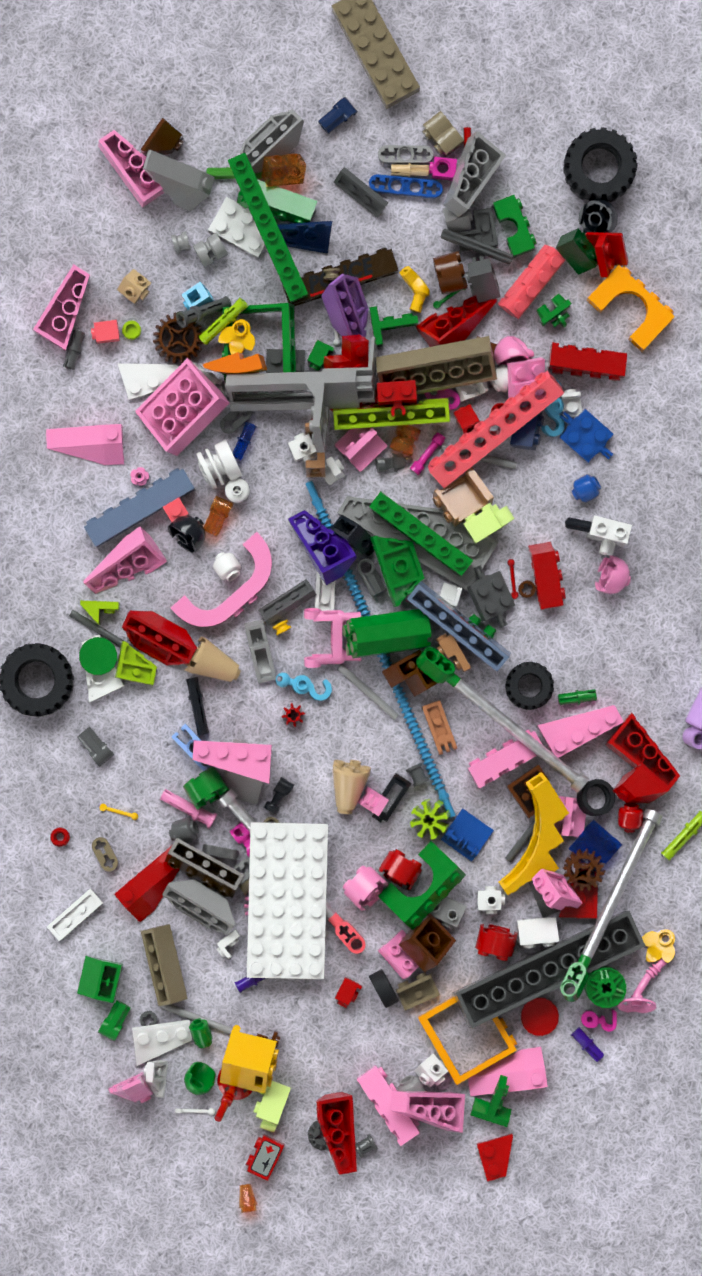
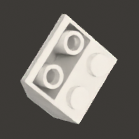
[516,917,559,948]

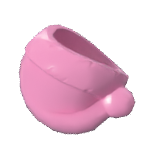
[494,336,534,366]

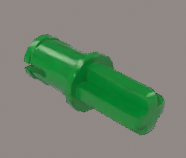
[558,689,597,705]

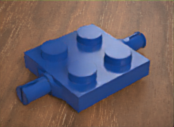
[560,408,613,463]

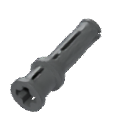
[176,296,231,328]

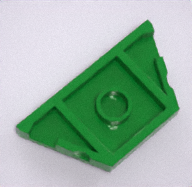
[370,536,425,607]

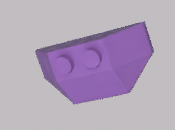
[321,274,368,337]

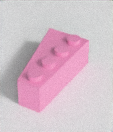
[467,729,542,789]
[391,1091,465,1133]

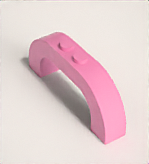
[171,532,272,627]

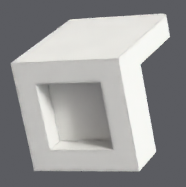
[440,582,462,607]

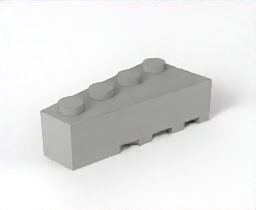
[444,131,506,217]

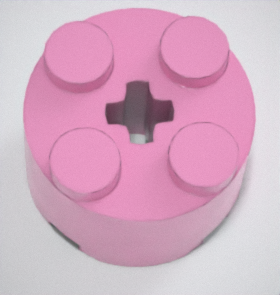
[343,865,388,911]

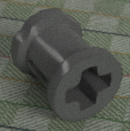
[406,763,429,787]
[355,1134,378,1158]

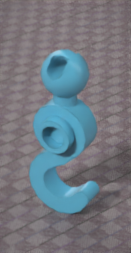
[541,379,565,437]
[276,672,332,701]

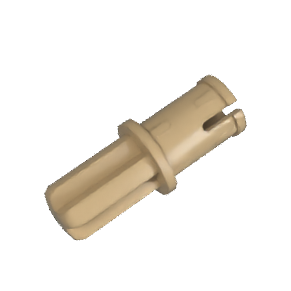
[391,163,429,178]

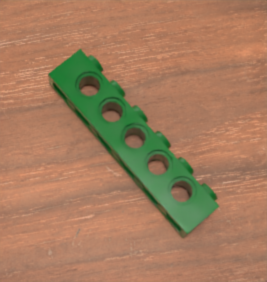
[369,491,473,577]

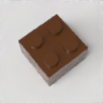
[398,913,456,972]

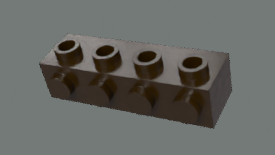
[165,838,244,898]

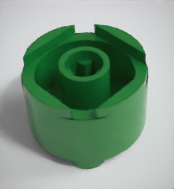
[183,767,229,810]

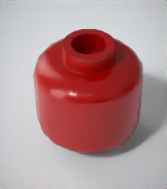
[618,803,643,833]

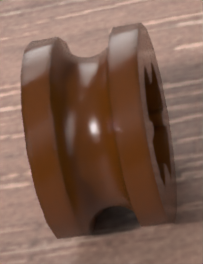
[518,580,536,598]

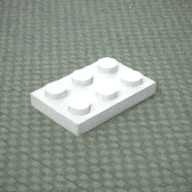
[208,197,265,258]

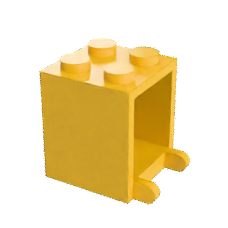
[220,1025,279,1094]

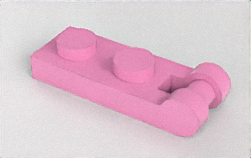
[358,786,389,816]

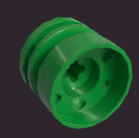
[584,966,626,1008]

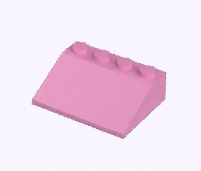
[135,358,230,456]

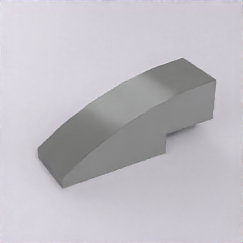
[244,619,276,684]

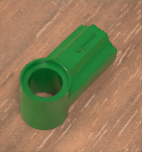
[98,1000,131,1042]

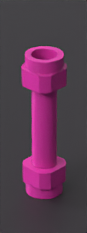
[409,432,446,475]

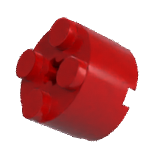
[378,849,422,891]
[475,924,518,961]

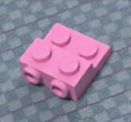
[507,357,545,406]
[532,869,582,910]

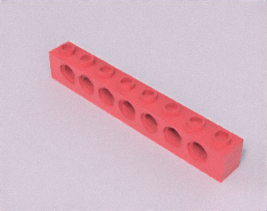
[428,370,564,488]

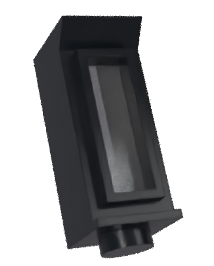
[372,773,412,823]

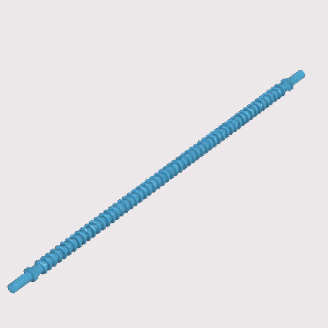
[306,481,456,818]

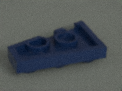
[278,221,333,254]

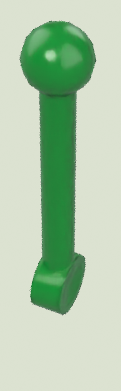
[433,289,466,309]

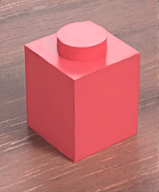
[91,320,120,344]
[163,497,190,522]

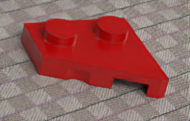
[477,1133,513,1182]

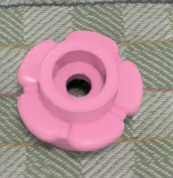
[130,467,149,486]

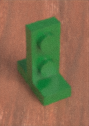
[369,306,418,347]
[470,1075,512,1127]

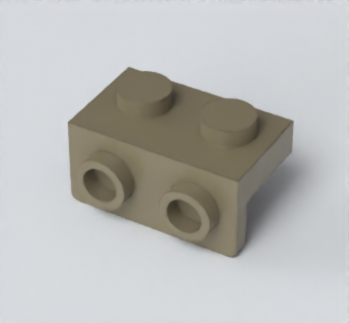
[395,972,440,1011]

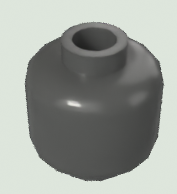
[169,818,199,843]

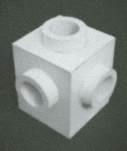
[288,433,317,462]
[477,886,505,914]
[414,1054,448,1088]

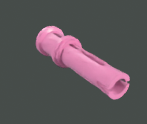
[160,789,217,829]

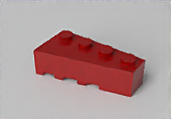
[605,713,680,789]

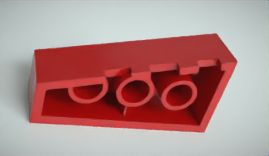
[548,342,628,381]

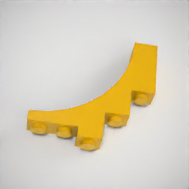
[498,772,569,895]

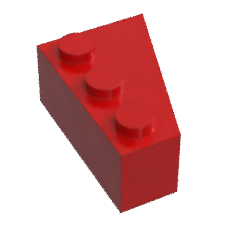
[528,542,566,609]

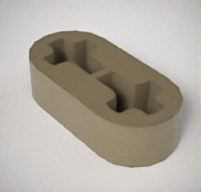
[92,837,118,871]

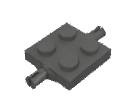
[467,565,516,628]

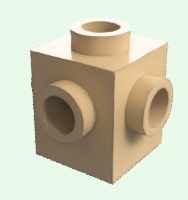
[117,269,151,304]

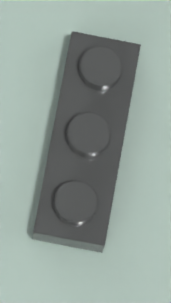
[334,167,388,218]
[258,579,317,626]

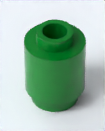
[189,1018,213,1048]

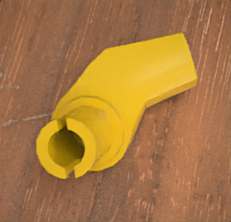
[399,266,430,313]

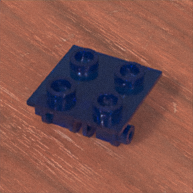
[568,820,623,873]

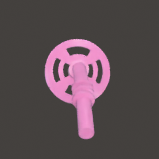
[618,954,676,1013]

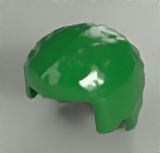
[184,1062,216,1095]

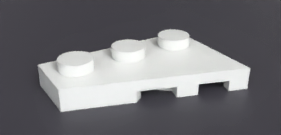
[118,363,179,400]

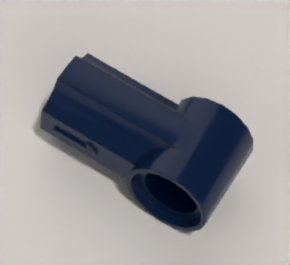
[318,97,358,134]

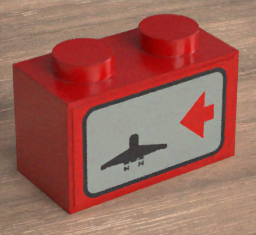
[245,1134,285,1181]

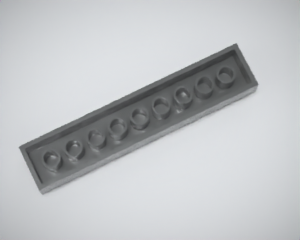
[452,911,645,1028]

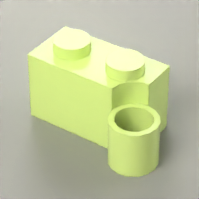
[463,503,515,544]
[253,1081,291,1133]

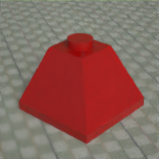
[613,763,670,804]

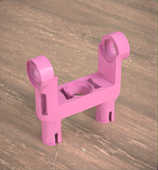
[304,608,361,668]

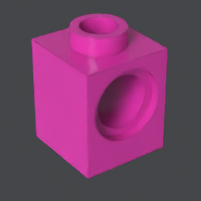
[429,157,457,181]

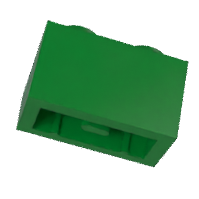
[77,956,123,1003]

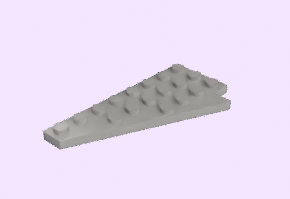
[337,496,498,591]

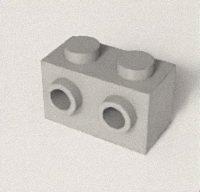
[430,897,467,929]

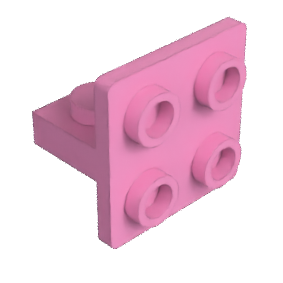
[335,427,387,472]
[554,796,586,838]
[378,930,419,979]

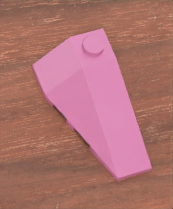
[83,527,167,594]
[468,1047,548,1096]

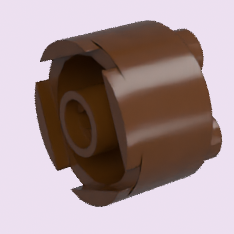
[433,251,468,294]

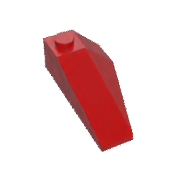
[316,1092,357,1175]

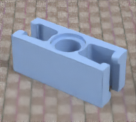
[172,724,210,771]

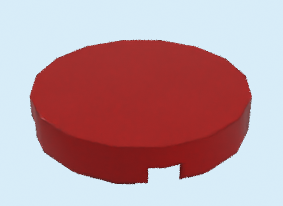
[521,997,559,1036]

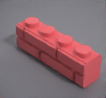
[498,244,565,319]

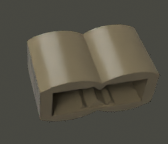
[422,111,464,157]

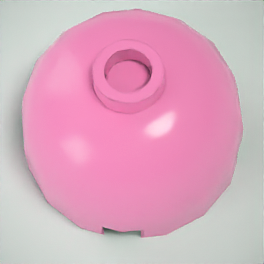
[595,555,631,594]

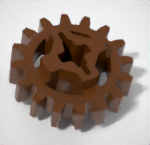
[563,848,606,891]

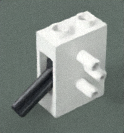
[565,515,632,556]

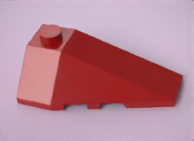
[416,296,497,347]
[114,846,180,922]

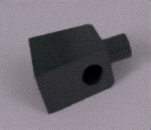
[330,515,374,556]

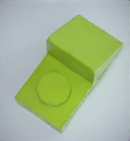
[80,600,120,625]

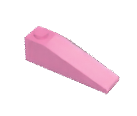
[46,424,124,465]
[108,1072,153,1103]

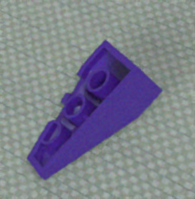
[288,510,357,585]

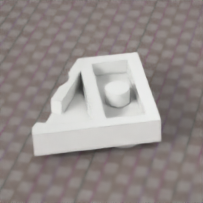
[144,1060,168,1098]

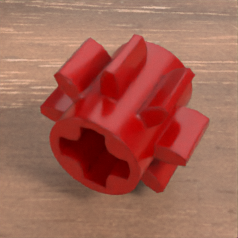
[281,703,305,727]

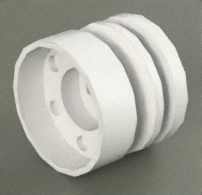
[196,440,242,490]

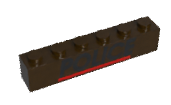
[282,248,399,306]

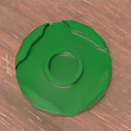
[79,637,117,675]

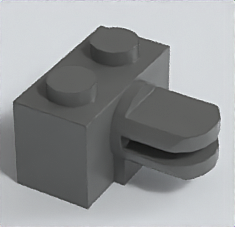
[466,255,501,303]

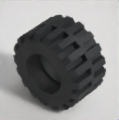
[505,662,554,710]

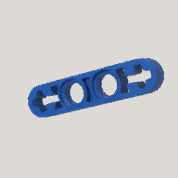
[369,174,443,199]

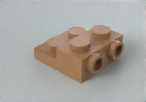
[436,633,471,672]

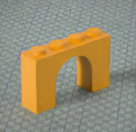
[586,265,675,352]

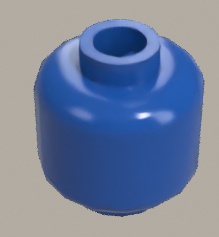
[571,474,601,503]

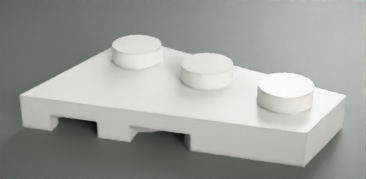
[82,634,124,703]
[132,1020,192,1066]

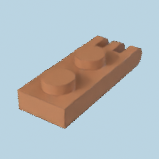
[422,700,458,755]

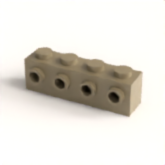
[140,924,188,1006]

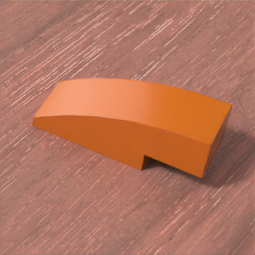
[203,352,267,374]

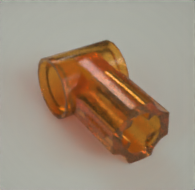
[204,495,234,536]

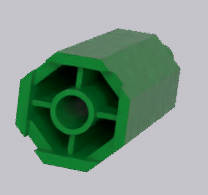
[342,609,431,659]

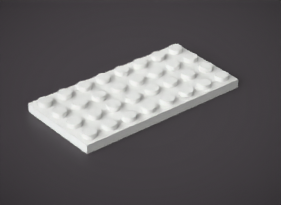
[247,822,328,979]

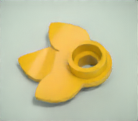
[218,319,255,354]
[642,929,675,963]

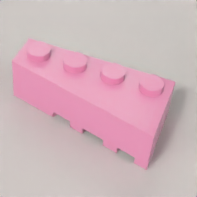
[98,130,164,208]
[33,264,90,351]
[537,705,624,758]
[193,740,272,784]
[357,1065,420,1146]

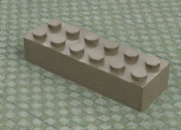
[331,0,420,109]
[376,336,497,394]

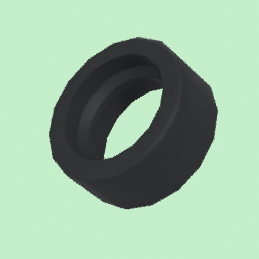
[577,779,615,816]
[369,969,399,1008]

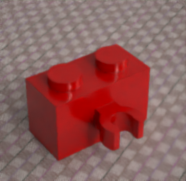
[377,380,417,417]

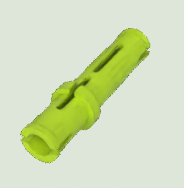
[199,298,248,345]
[661,811,702,861]

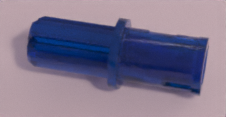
[232,422,257,460]

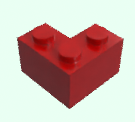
[324,334,369,369]

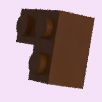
[382,649,438,697]
[506,765,550,818]

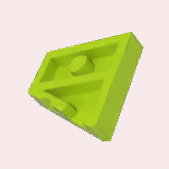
[115,641,157,685]

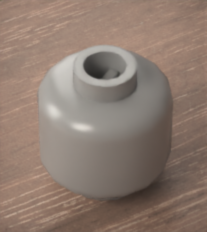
[398,1075,426,1092]

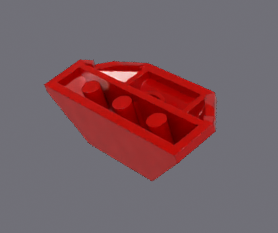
[122,610,197,666]

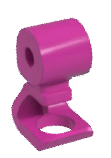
[229,822,250,858]
[581,1009,617,1032]

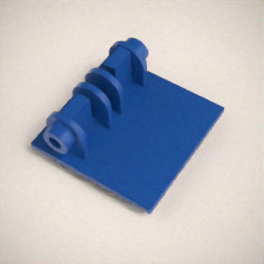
[440,808,494,861]

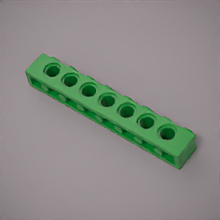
[228,152,308,303]

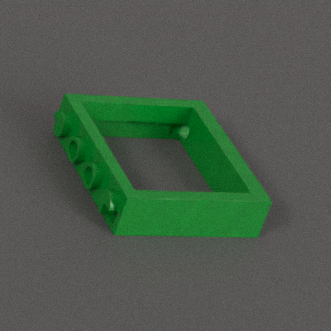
[222,303,296,382]

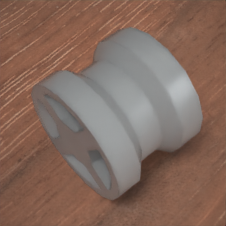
[171,231,191,254]

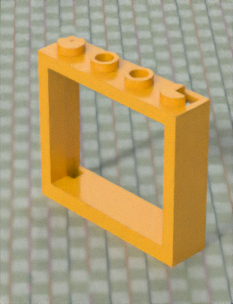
[418,996,517,1085]

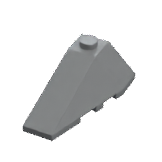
[143,150,215,212]

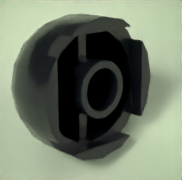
[579,200,618,234]
[168,515,206,553]

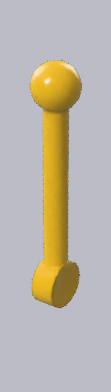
[99,804,138,820]

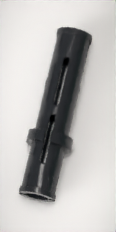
[186,677,209,736]

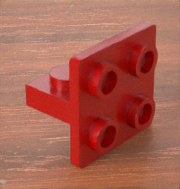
[585,232,628,277]

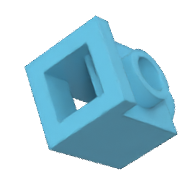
[182,282,215,310]

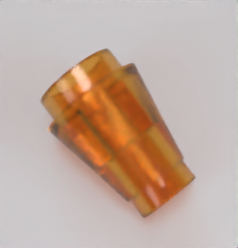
[239,1184,258,1213]

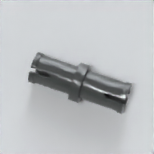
[63,330,85,370]

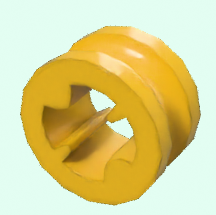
[272,619,292,636]

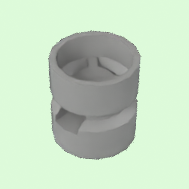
[193,233,228,267]

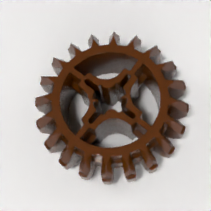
[153,312,204,364]

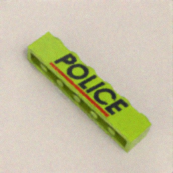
[333,398,450,430]

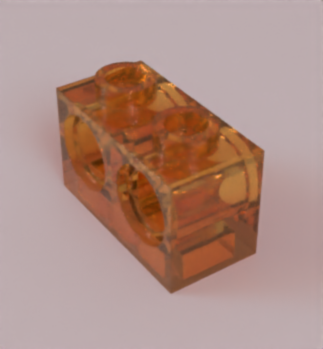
[261,153,307,187]

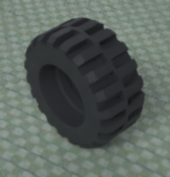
[563,127,638,202]
[0,643,74,717]

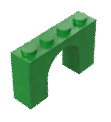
[378,841,466,930]

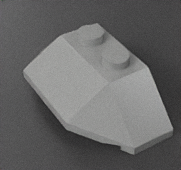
[240,109,304,173]
[162,879,235,935]

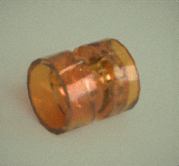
[389,425,421,456]

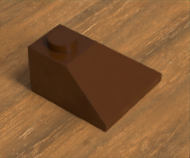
[141,118,184,157]

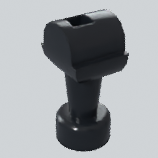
[264,777,295,815]

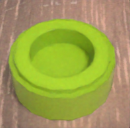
[122,321,141,340]

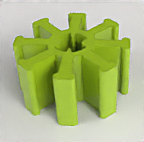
[410,798,451,839]

